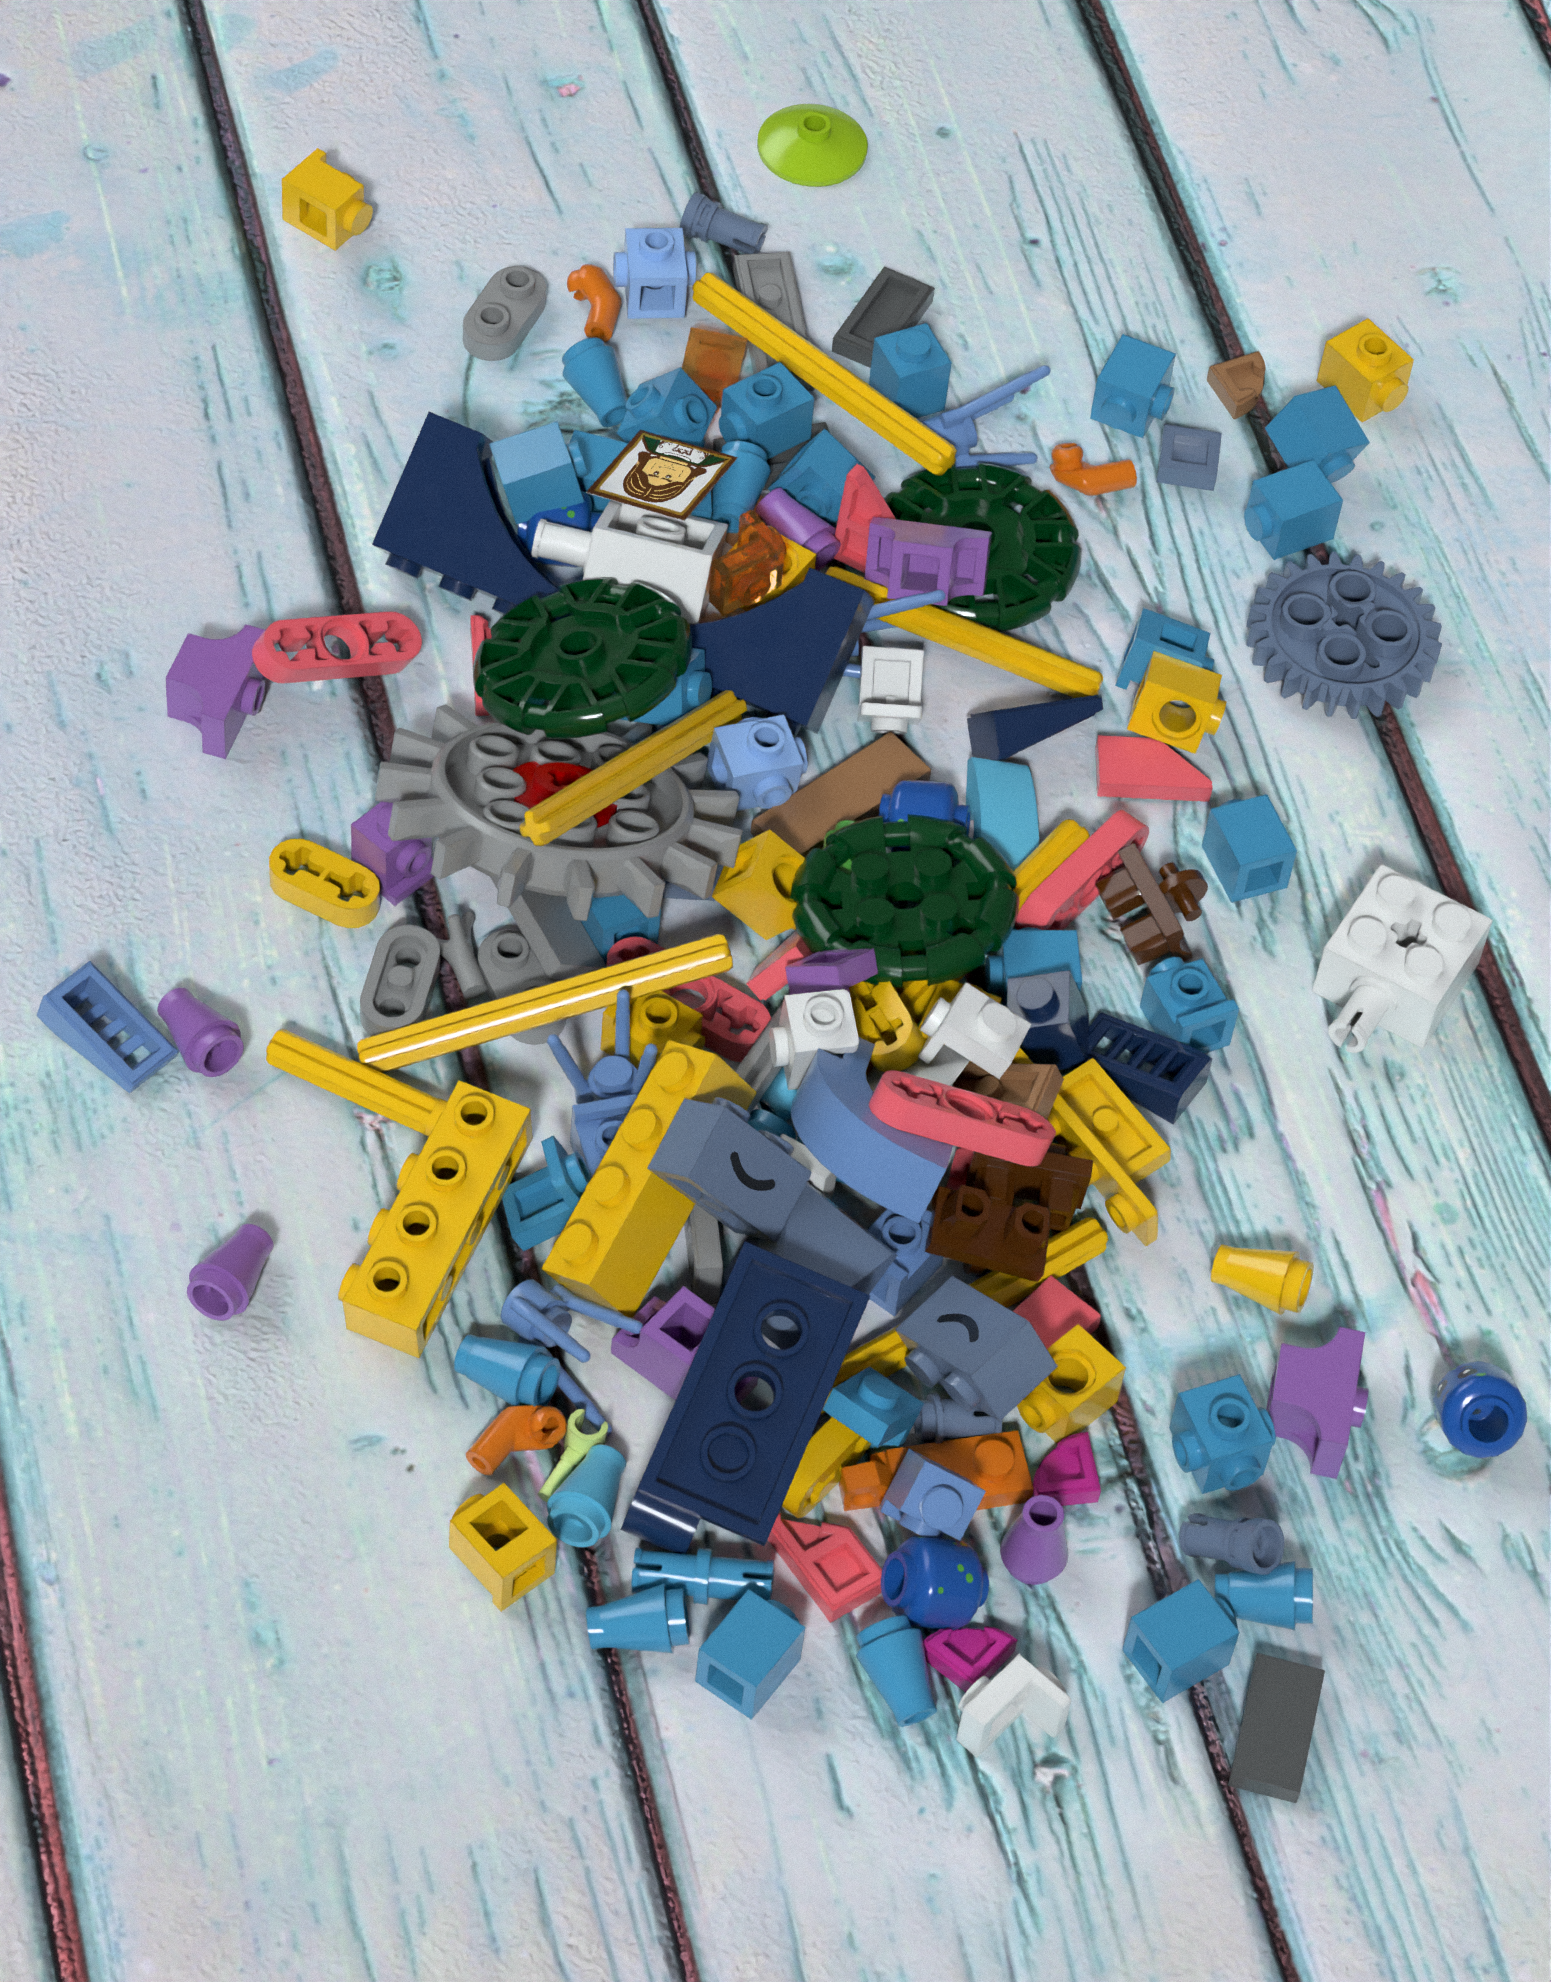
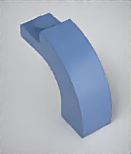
[791,1037,953,1223]

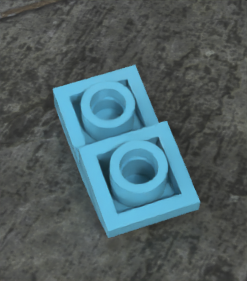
[966,757,1039,871]

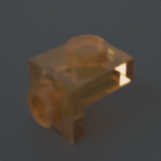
[682,327,748,413]
[709,510,786,616]

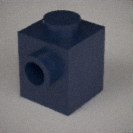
[1003,970,1089,1070]

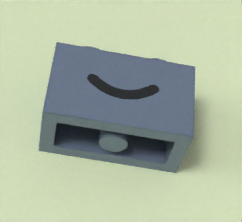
[647,1097,812,1242]
[895,1276,1058,1421]

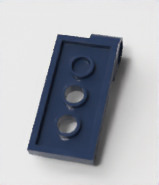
[621,1242,871,1554]

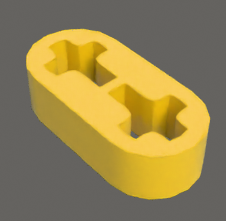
[269,838,380,928]
[849,981,924,1072]
[782,1417,871,1518]

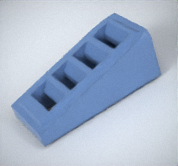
[36,961,179,1093]

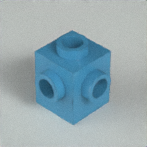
[617,367,717,448]
[1169,1374,1276,1494]

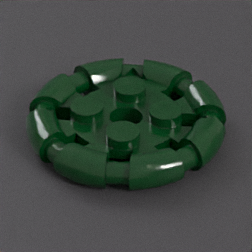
[884,462,1082,632]
[473,578,692,739]
[790,814,1019,988]

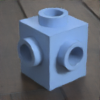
[613,228,696,319]
[707,715,808,811]

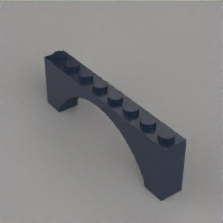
[372,412,875,737]

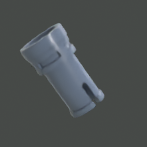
[679,192,768,254]
[1179,1513,1285,1575]

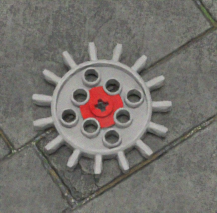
[375,704,743,921]

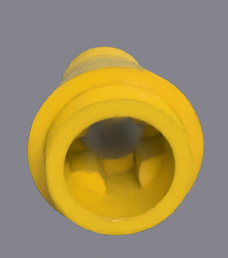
[1211,1244,1314,1315]

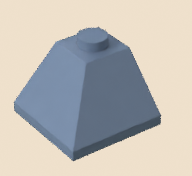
[721,1182,897,1350]

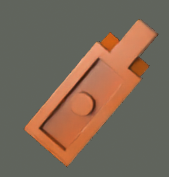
[839,1430,1034,1522]

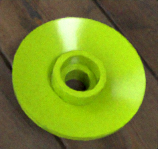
[757,104,868,187]

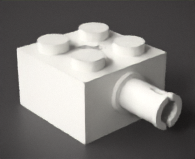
[532,500,729,624]
[1312,864,1493,1053]

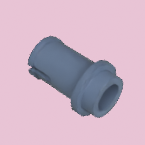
[913,1393,1002,1444]

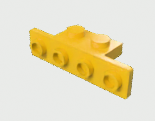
[1012,1047,1171,1246]

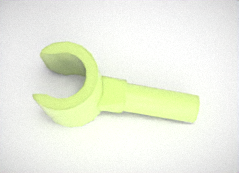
[538,1409,608,1502]

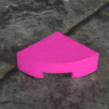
[1032,1432,1101,1506]
[923,1626,1018,1693]

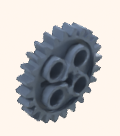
[1246,552,1442,719]

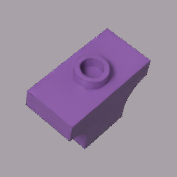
[865,517,992,606]
[165,624,266,759]
[611,1286,758,1404]
[1266,1327,1369,1479]

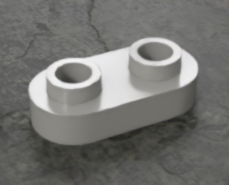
[463,266,546,361]
[360,925,440,1036]
[478,930,566,1045]

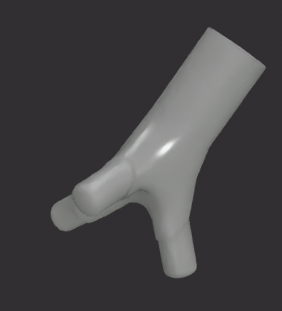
[436,912,488,999]

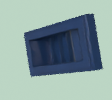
[967,695,1103,761]
[1088,1012,1212,1125]

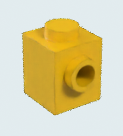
[1317,318,1414,423]

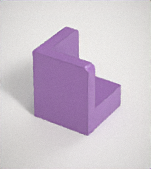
[785,949,878,995]

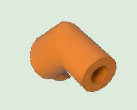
[567,264,622,342]
[1049,443,1137,496]
[466,1405,567,1475]

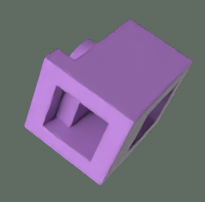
[351,801,434,906]

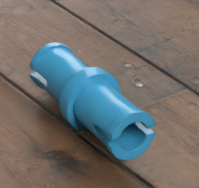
[631,1548,774,1605]

